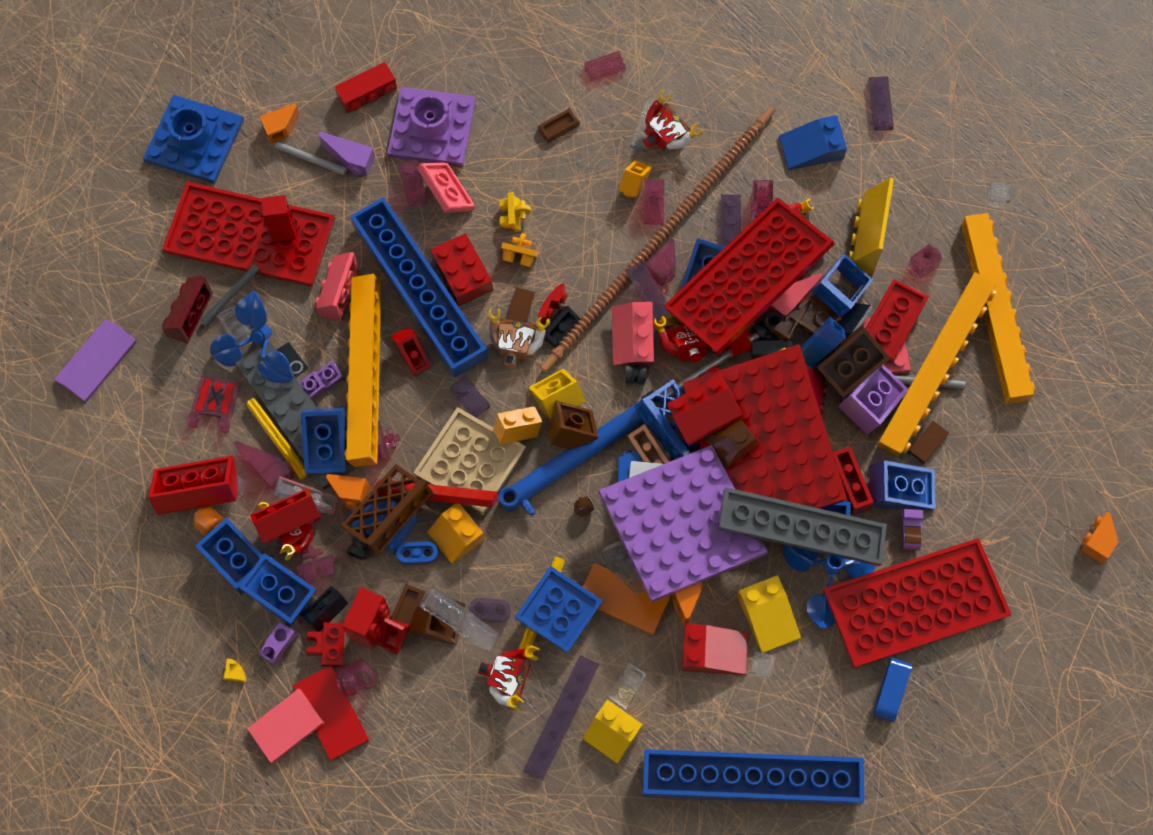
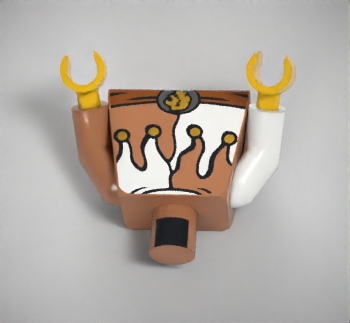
[488,308,550,368]

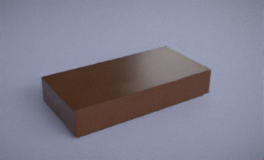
[537,108,580,143]
[507,287,535,323]
[908,421,949,464]
[391,584,425,625]

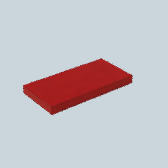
[865,279,929,363]
[293,665,370,761]

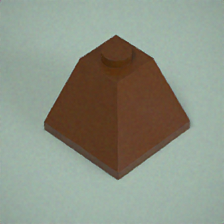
[548,400,598,450]
[704,418,760,469]
[409,591,466,645]

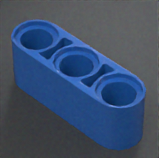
[873,657,912,722]

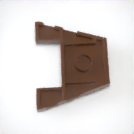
[771,293,844,340]

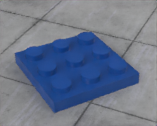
[515,566,603,654]

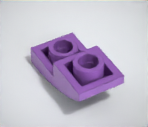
[299,360,345,399]

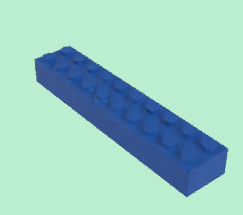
[350,197,488,378]
[643,749,864,806]

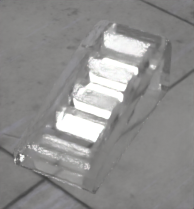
[217,305,251,348]

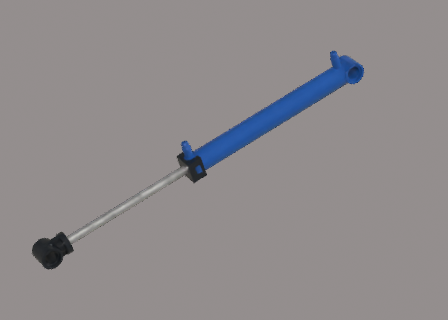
[499,312,783,516]

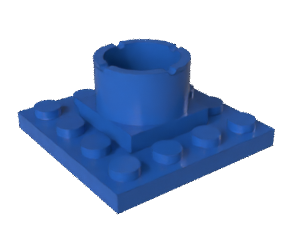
[143,95,244,184]

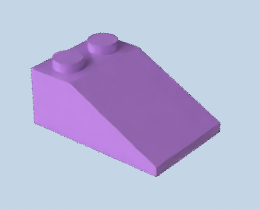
[838,365,908,434]

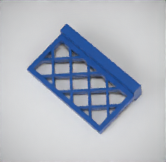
[634,380,701,460]

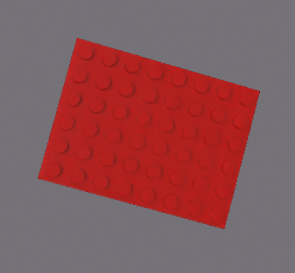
[683,344,847,509]

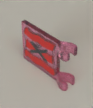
[187,376,241,433]

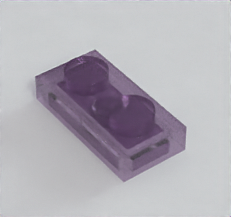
[449,376,490,418]

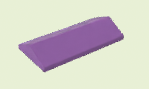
[54,319,137,402]

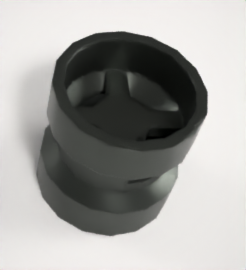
[625,364,647,385]
[346,533,369,560]

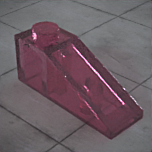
[233,441,294,493]

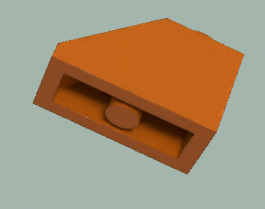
[326,474,371,511]

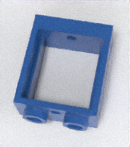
[812,254,873,317]

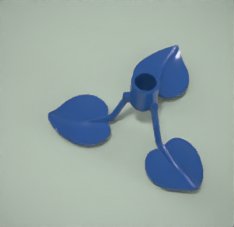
[210,291,294,383]
[783,544,876,629]

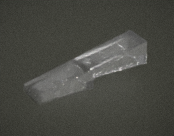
[419,586,499,652]

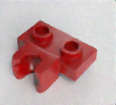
[306,622,345,666]

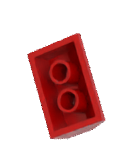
[667,375,744,446]

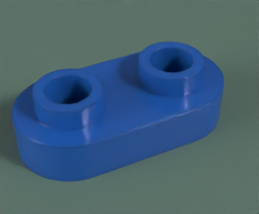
[396,541,438,565]

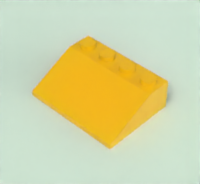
[849,178,894,274]

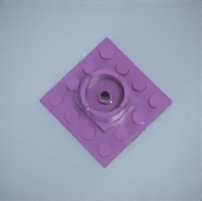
[387,87,476,167]

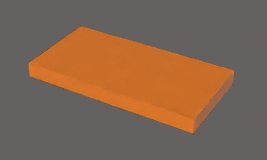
[583,563,670,635]

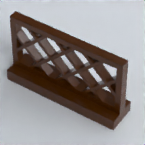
[341,464,433,556]

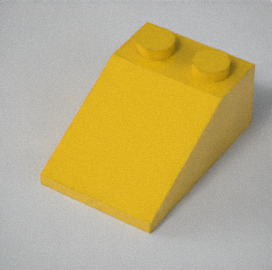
[737,575,801,654]

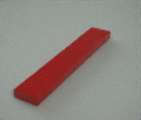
[373,479,498,507]

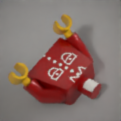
[653,316,709,363]
[256,502,321,561]

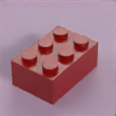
[430,233,493,307]
[341,587,392,650]

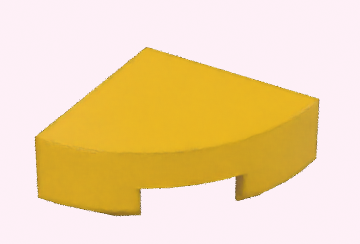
[223,658,246,683]

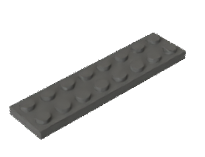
[235,341,357,489]
[717,487,887,566]

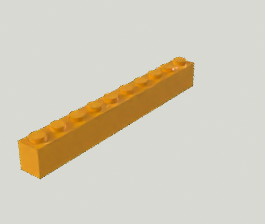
[961,213,1035,405]
[877,272,997,458]
[344,274,381,467]

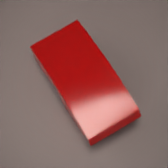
[538,284,568,325]

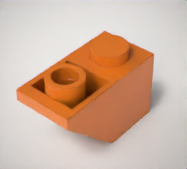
[260,103,299,144]
[1081,512,1118,564]

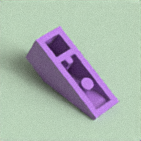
[318,132,375,176]

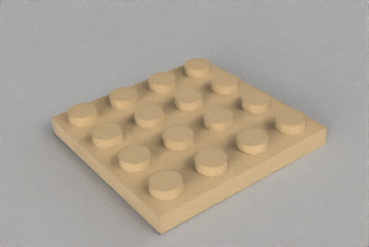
[413,407,526,516]

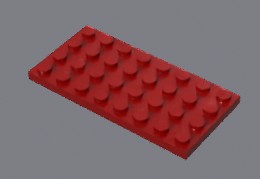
[162,182,336,287]
[664,198,835,355]
[823,538,1012,669]

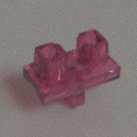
[377,421,400,462]
[296,545,335,582]

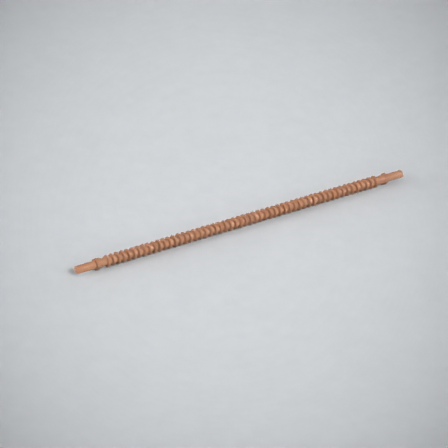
[540,106,776,372]

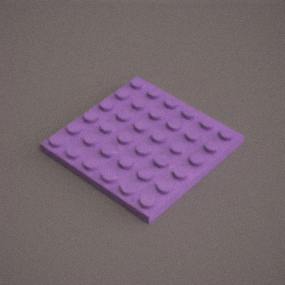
[599,445,767,603]

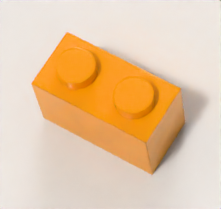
[493,406,542,445]

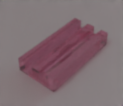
[584,51,626,81]

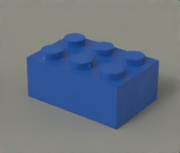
[195,518,263,595]

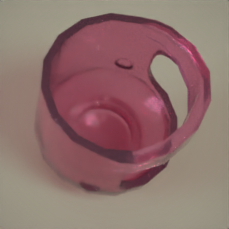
[336,659,377,696]

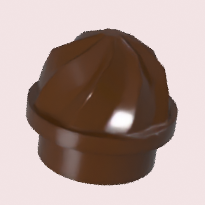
[574,496,595,517]

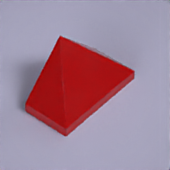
[379,618,411,655]

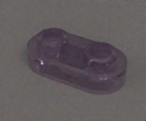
[469,598,511,622]

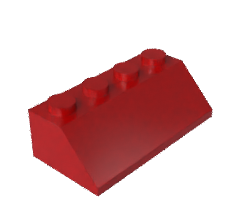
[148,455,238,515]

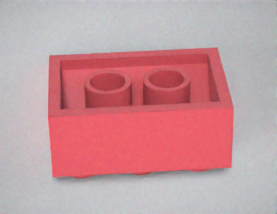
[315,252,359,322]
[612,302,654,366]

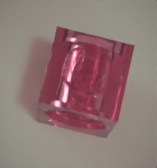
[908,244,942,279]

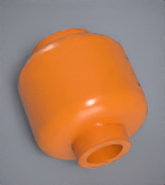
[193,507,224,536]

